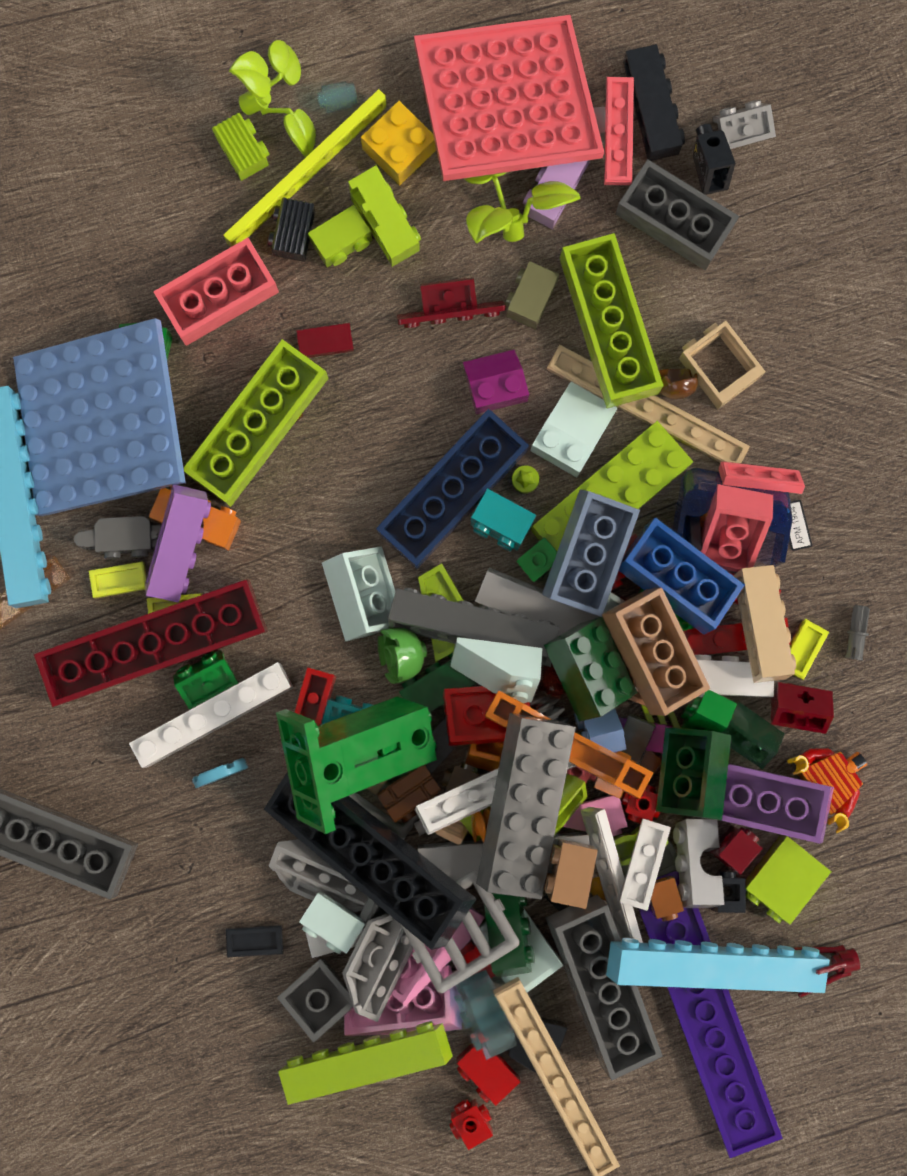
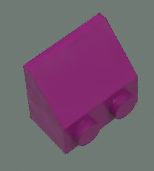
[462,349,529,414]

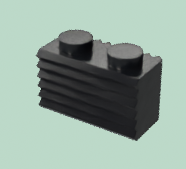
[268,197,316,262]

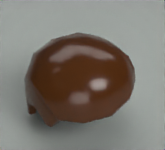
[659,369,698,400]

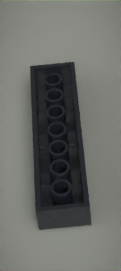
[263,771,476,950]

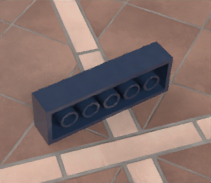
[376,409,529,569]

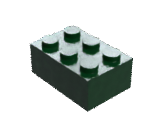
[544,617,638,722]
[656,727,731,820]

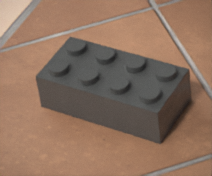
[615,159,740,271]

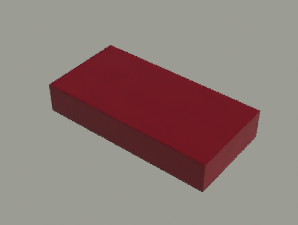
[296,323,354,358]

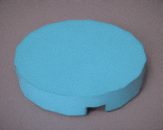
[192,758,248,788]

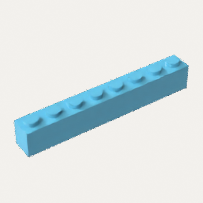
[0,386,51,609]
[606,938,830,993]

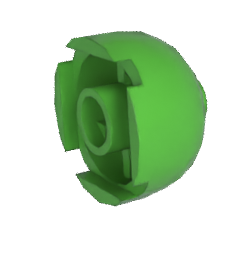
[378,628,427,684]

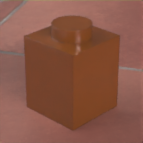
[650,875,684,922]

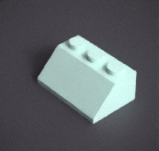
[322,546,396,641]

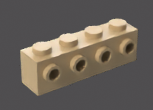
[734,565,796,683]

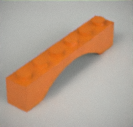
[485,691,653,799]

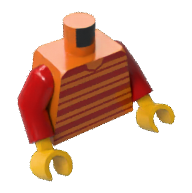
[787,748,867,833]

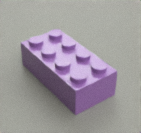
[722,763,834,844]

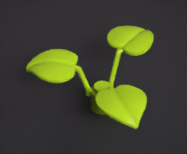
[229,40,316,157]
[464,172,580,243]

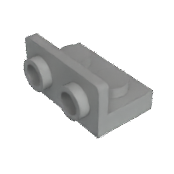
[713,100,776,149]

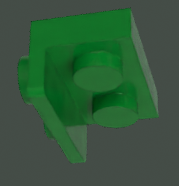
[173,650,239,710]

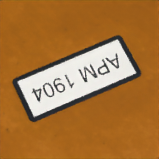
[780,500,812,551]

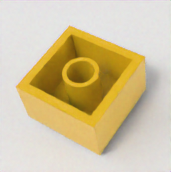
[361,101,437,186]

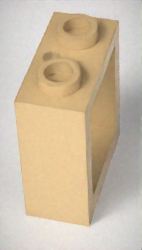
[679,321,766,409]

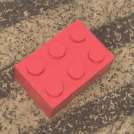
[701,484,773,572]

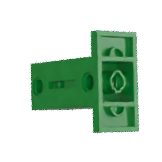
[276,697,437,834]

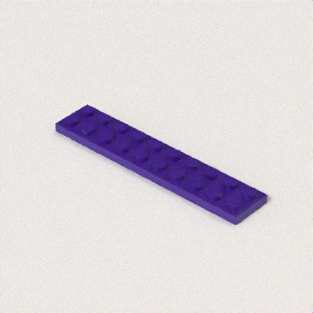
[638,870,783,1158]

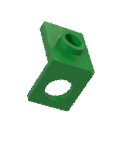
[516,537,557,582]

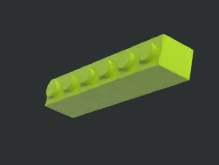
[278,1021,453,1105]

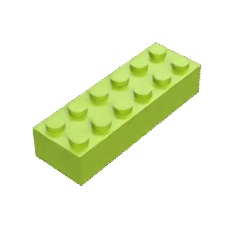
[560,233,663,409]
[183,339,328,507]
[531,420,693,551]

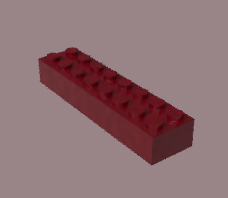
[34,579,268,707]

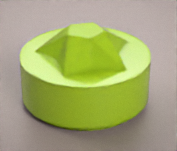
[512,466,539,494]

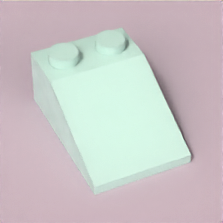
[530,382,617,478]
[451,637,542,703]

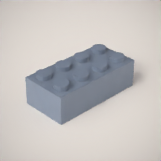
[542,489,640,617]

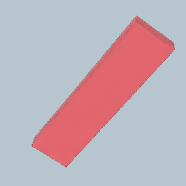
[604,77,634,186]

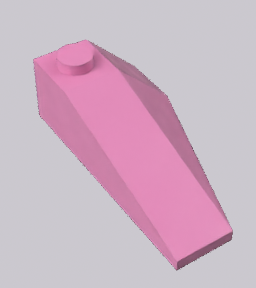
[392,907,485,1005]
[344,965,462,1036]

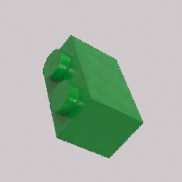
[681,690,737,733]

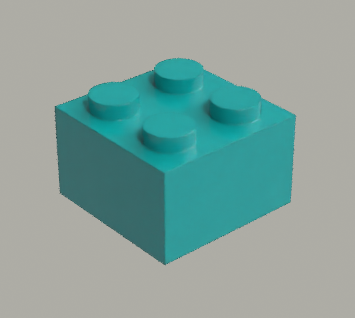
[470,488,536,552]

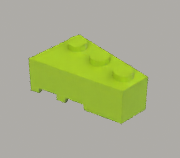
[348,165,421,267]

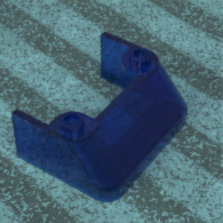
[672,468,793,567]

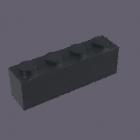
[623,44,685,161]

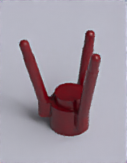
[794,945,860,998]

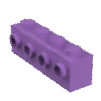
[145,485,211,602]

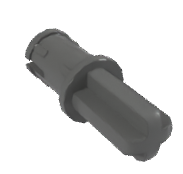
[845,605,870,661]

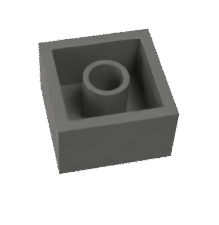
[277,958,354,1042]

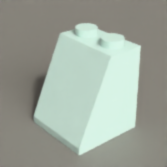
[479,909,563,992]

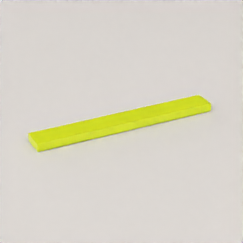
[224,89,386,247]

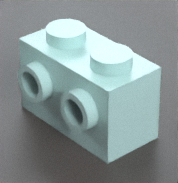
[299,891,366,954]

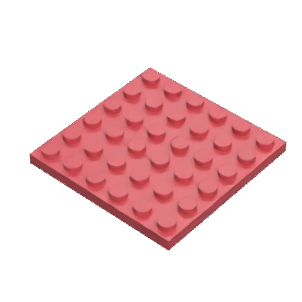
[414,15,604,181]

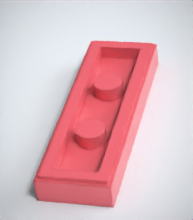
[718,462,805,494]

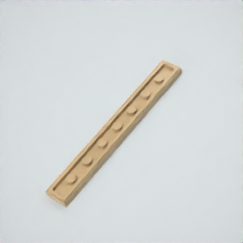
[546,345,750,464]
[493,977,620,1176]

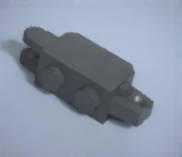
[73,516,161,559]

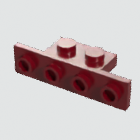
[397,277,506,328]

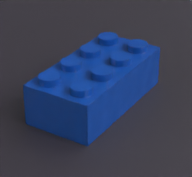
[618,518,745,635]

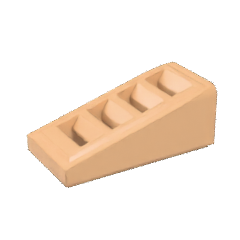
[435,820,468,845]

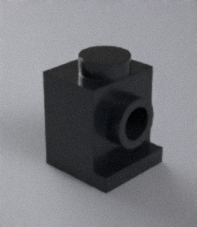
[711,871,746,913]

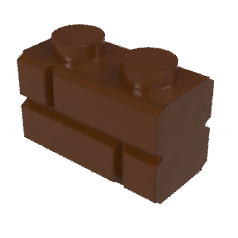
[376,765,442,824]

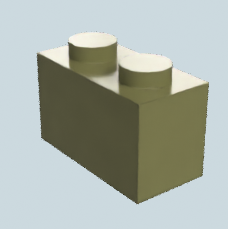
[505,261,559,330]

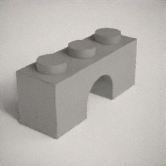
[673,819,724,908]

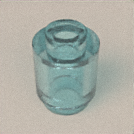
[317,81,357,113]

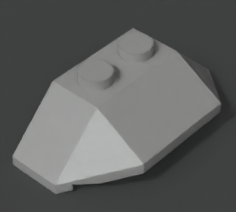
[269,839,368,912]
[342,914,413,1022]

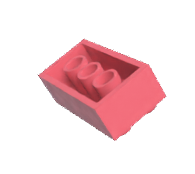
[154,238,279,346]

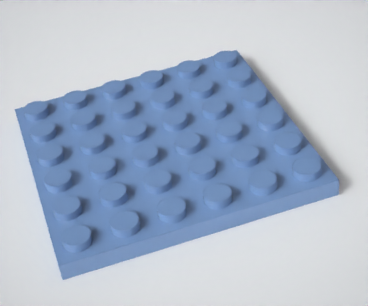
[13,318,186,516]

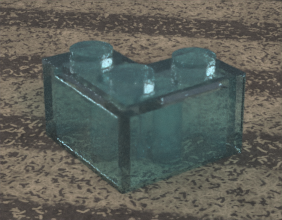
[454,969,517,1060]

